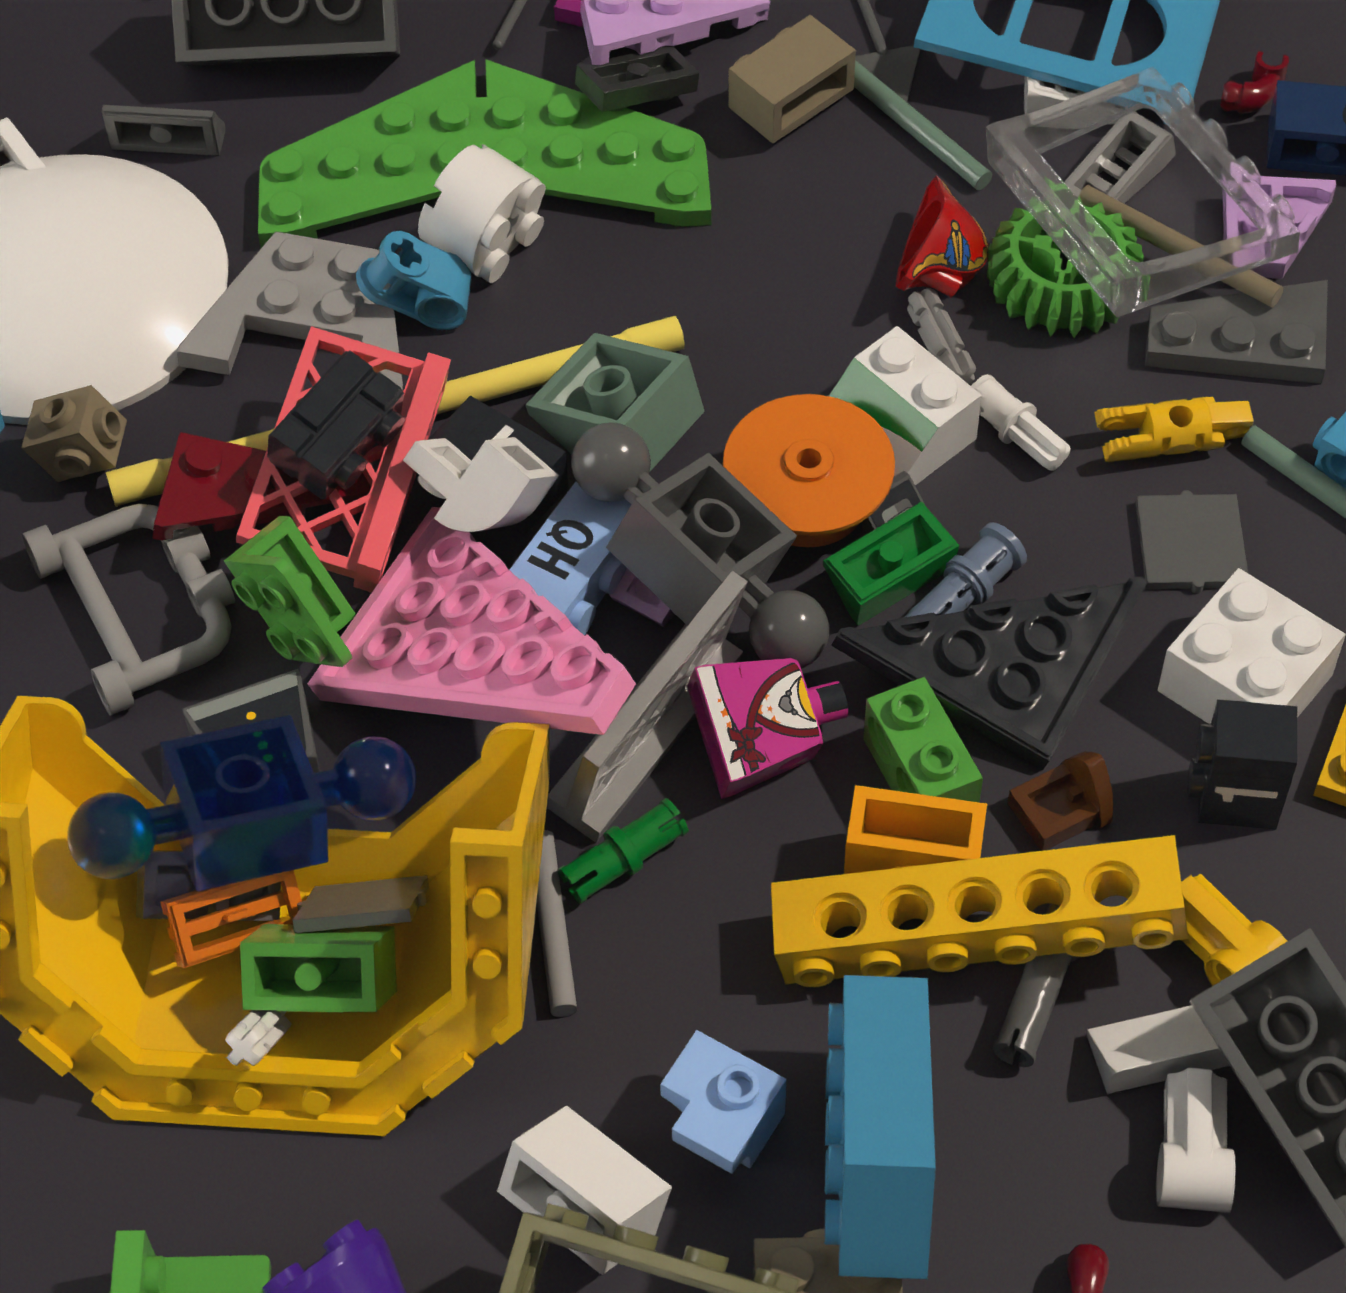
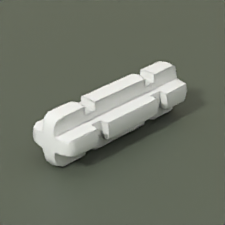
[225,1010,292,1066]

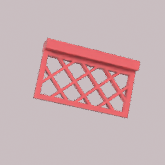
[236,326,451,593]

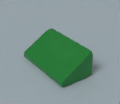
[823,502,959,625]

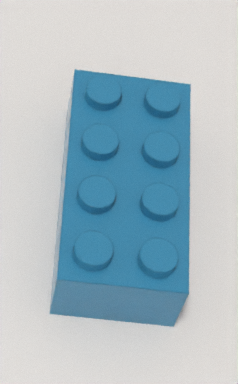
[825,975,935,1279]

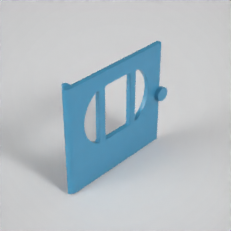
[913,0,1220,126]

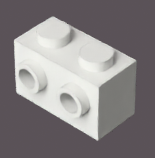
[497,1105,672,1275]

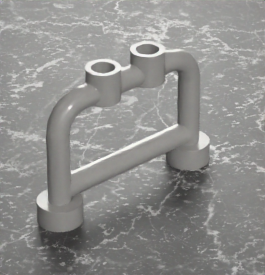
[22,504,235,716]

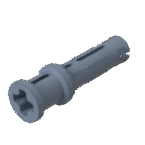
[905,522,1027,617]

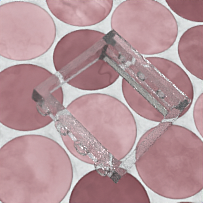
[986,67,1300,317]

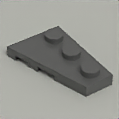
[1145,279,1328,384]

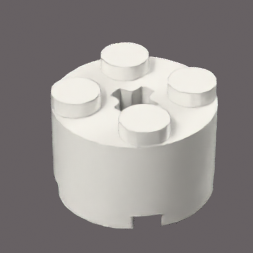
[418,144,546,283]

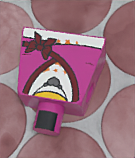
[687,658,848,799]

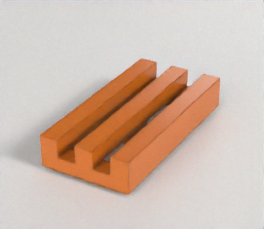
[160,862,302,968]

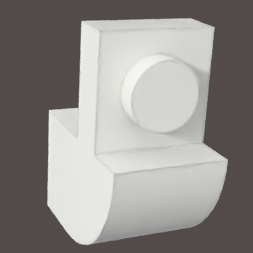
[403,437,559,532]

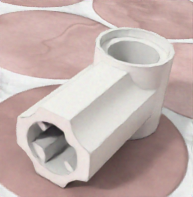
[1156,1068,1235,1213]

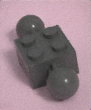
[571,422,829,669]

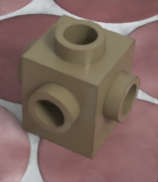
[21,385,127,482]

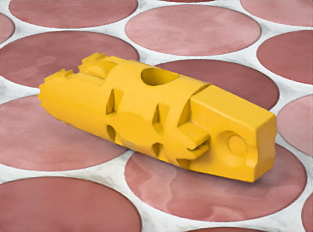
[1094,397,1254,462]

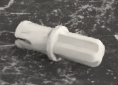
[971,374,1071,471]

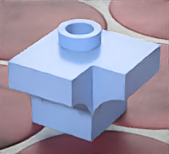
[660,1030,787,1174]

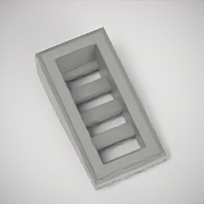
[1058,109,1176,204]

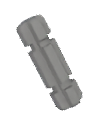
[907,288,976,384]

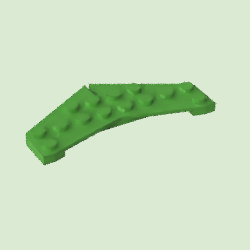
[258,60,711,248]

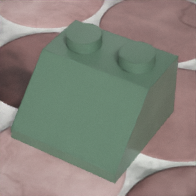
[526,332,705,471]

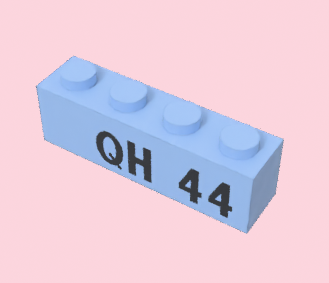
[510,482,631,635]

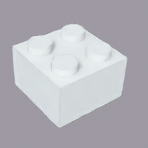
[1158,568,1346,724]

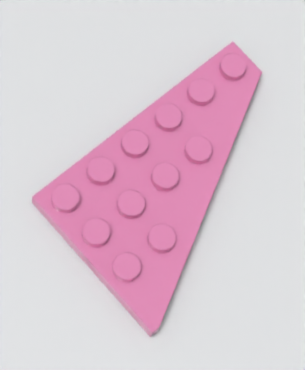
[307,507,636,735]

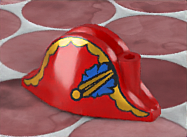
[896,176,989,298]

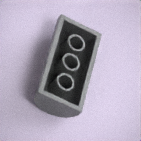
[1190,928,1346,1247]

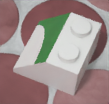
[829,326,982,485]

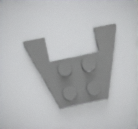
[177,232,403,391]

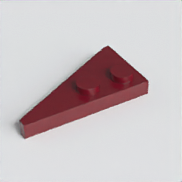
[153,432,371,541]

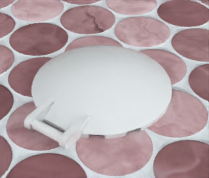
[0,117,229,425]

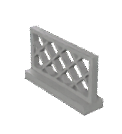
[547,571,748,843]

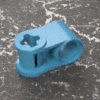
[356,231,472,330]

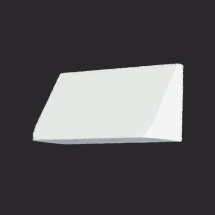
[1086,1005,1230,1094]

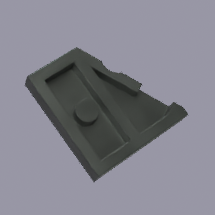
[575,46,700,112]

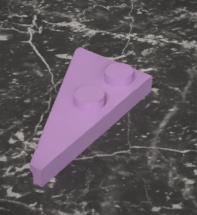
[580,0,770,65]

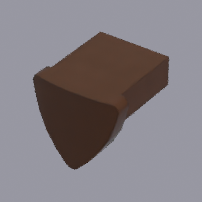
[1007,751,1113,851]

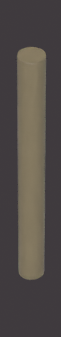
[1078,185,1284,308]

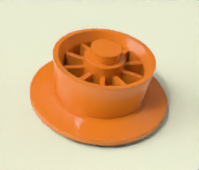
[723,394,895,548]

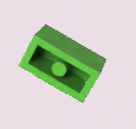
[240,924,397,1012]

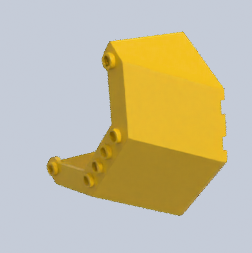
[0,696,550,1136]

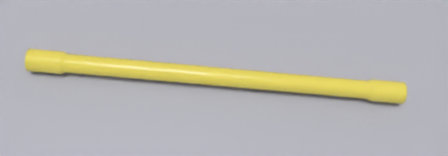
[106,316,685,507]

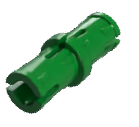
[557,798,689,904]

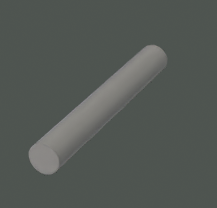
[536,830,577,1017]

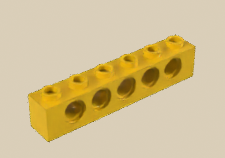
[771,835,1188,987]

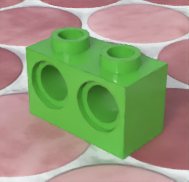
[863,677,983,803]

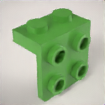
[224,516,356,667]

